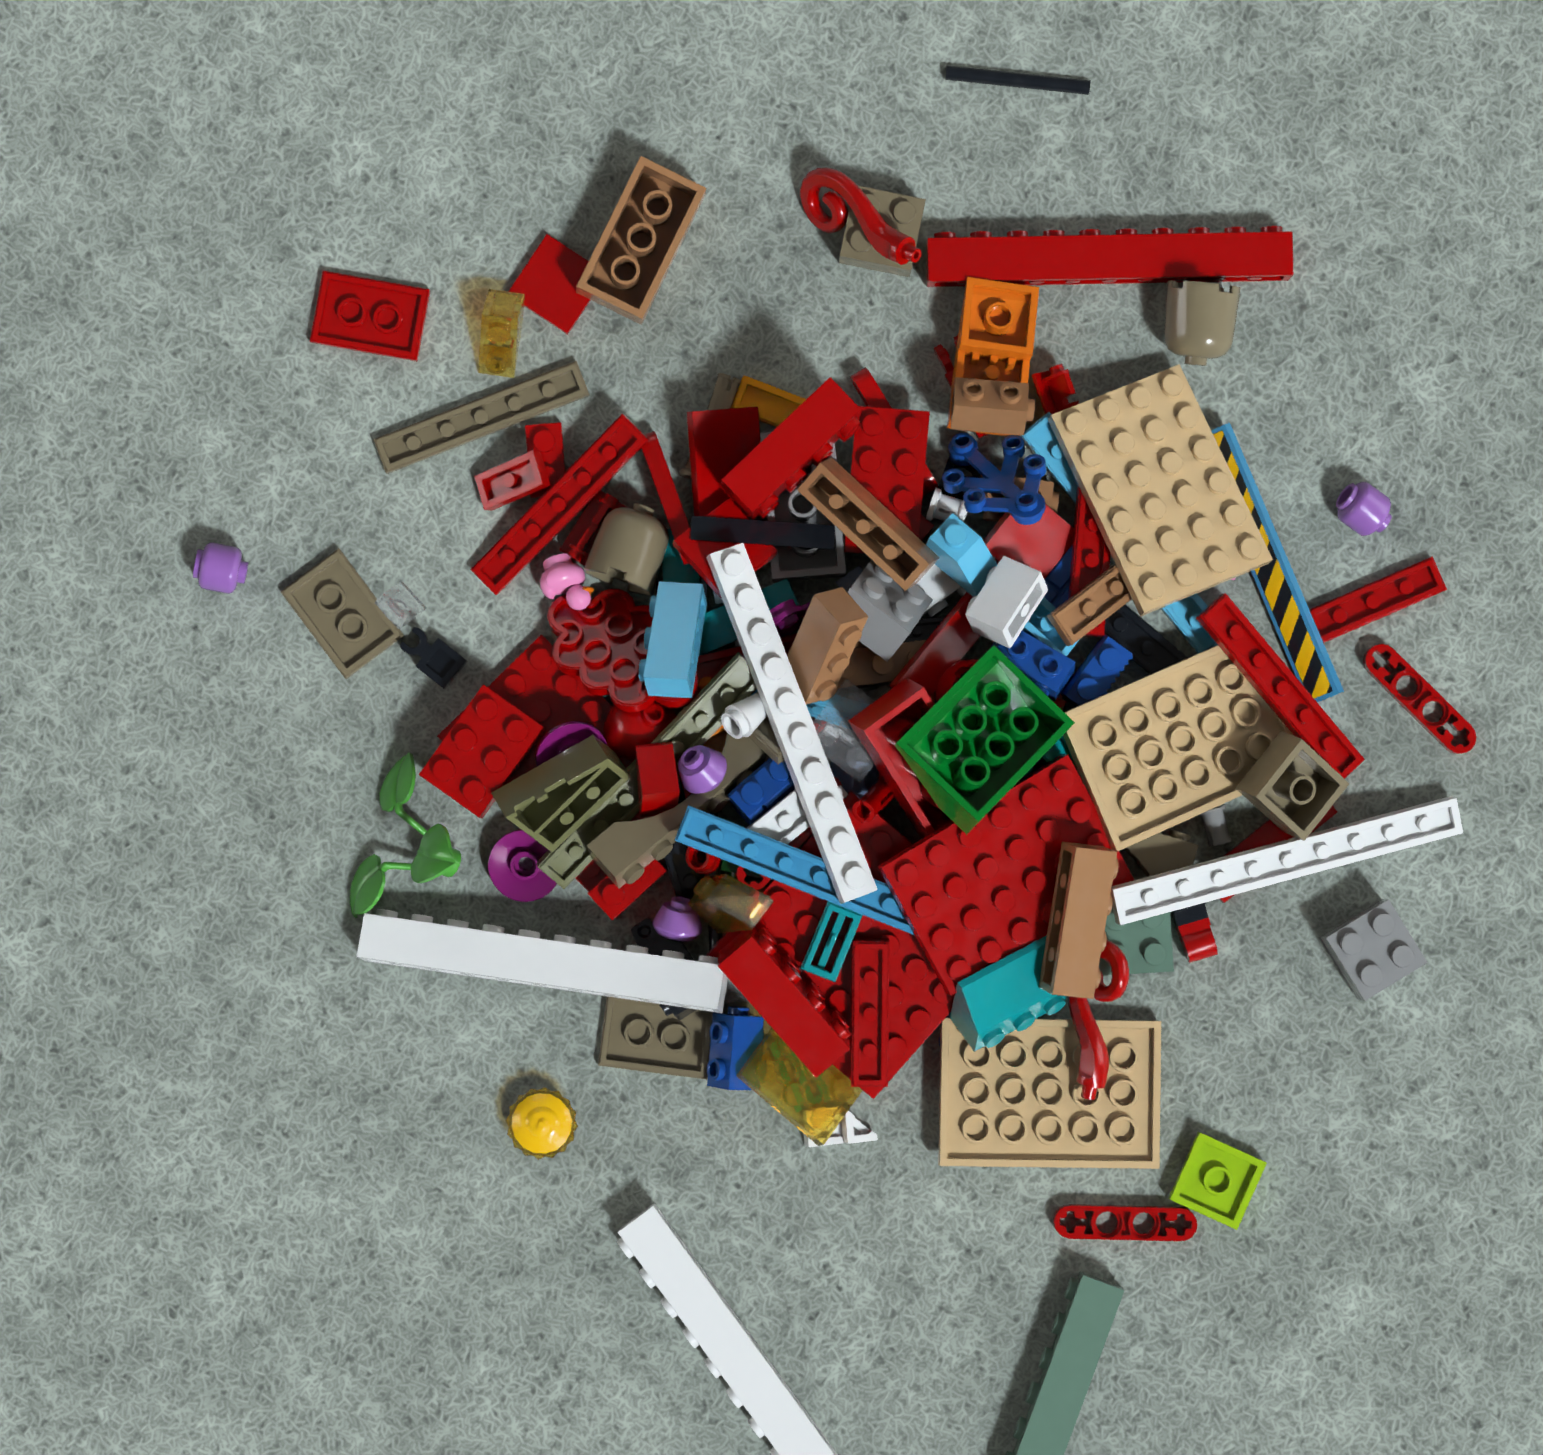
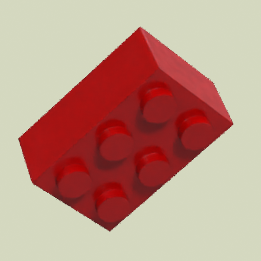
[419,684,546,818]

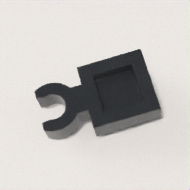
[400,627,468,689]

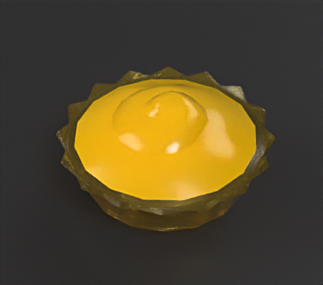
[505,1087,578,1160]

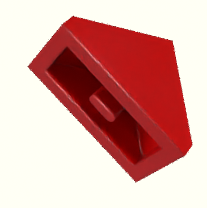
[635,741,680,817]

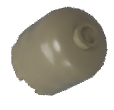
[1164,280,1241,366]
[584,503,669,596]

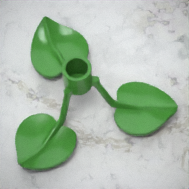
[350,752,461,918]

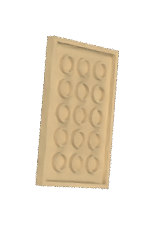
[1048,364,1273,617]
[1063,645,1294,852]
[938,1017,1161,1169]

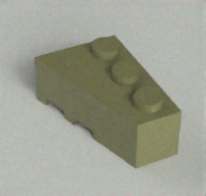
[491,735,631,853]

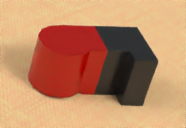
[1171,903,1218,963]

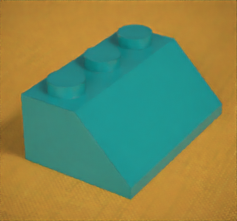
[950,935,1067,1052]

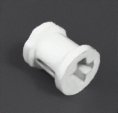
[926,488,967,522]

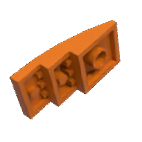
[947,277,1039,437]

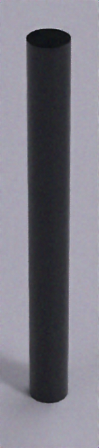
[945,65,1091,95]

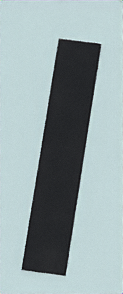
[691,516,835,549]

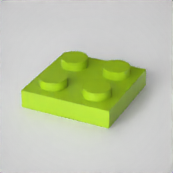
[1168,1131,1267,1230]

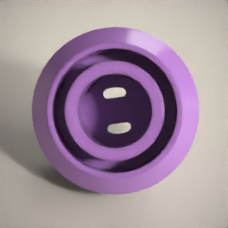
[678,745,727,794]
[652,897,702,941]

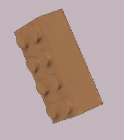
[576,156,707,325]

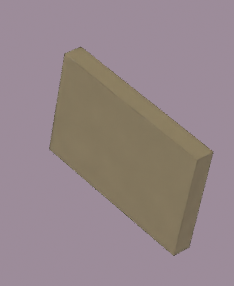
[281,548,405,679]
[598,997,716,1079]

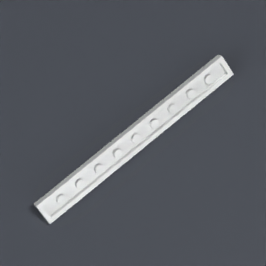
[706,543,878,904]
[1111,796,1463,925]

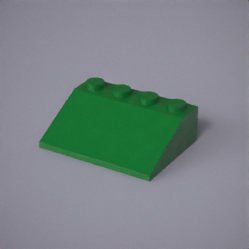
[895,645,1075,835]

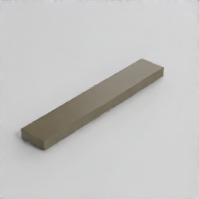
[373,361,590,474]

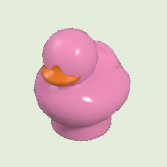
[540,554,594,610]

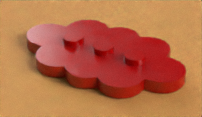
[547,589,699,713]

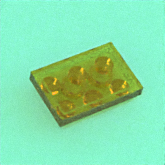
[736,1027,863,1146]

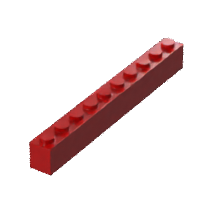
[926,226,1294,287]

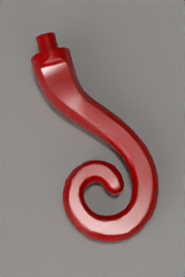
[800,167,922,265]
[1067,940,1129,1100]

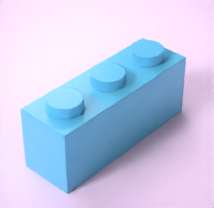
[639,581,707,698]

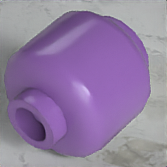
[1336,482,1392,536]
[193,543,248,594]

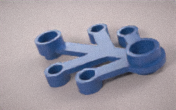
[942,433,1046,525]

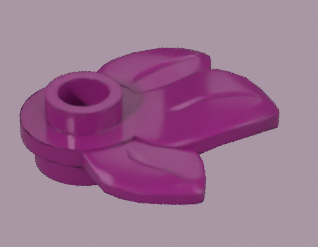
[770,599,811,638]

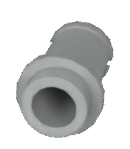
[1198,804,1232,847]

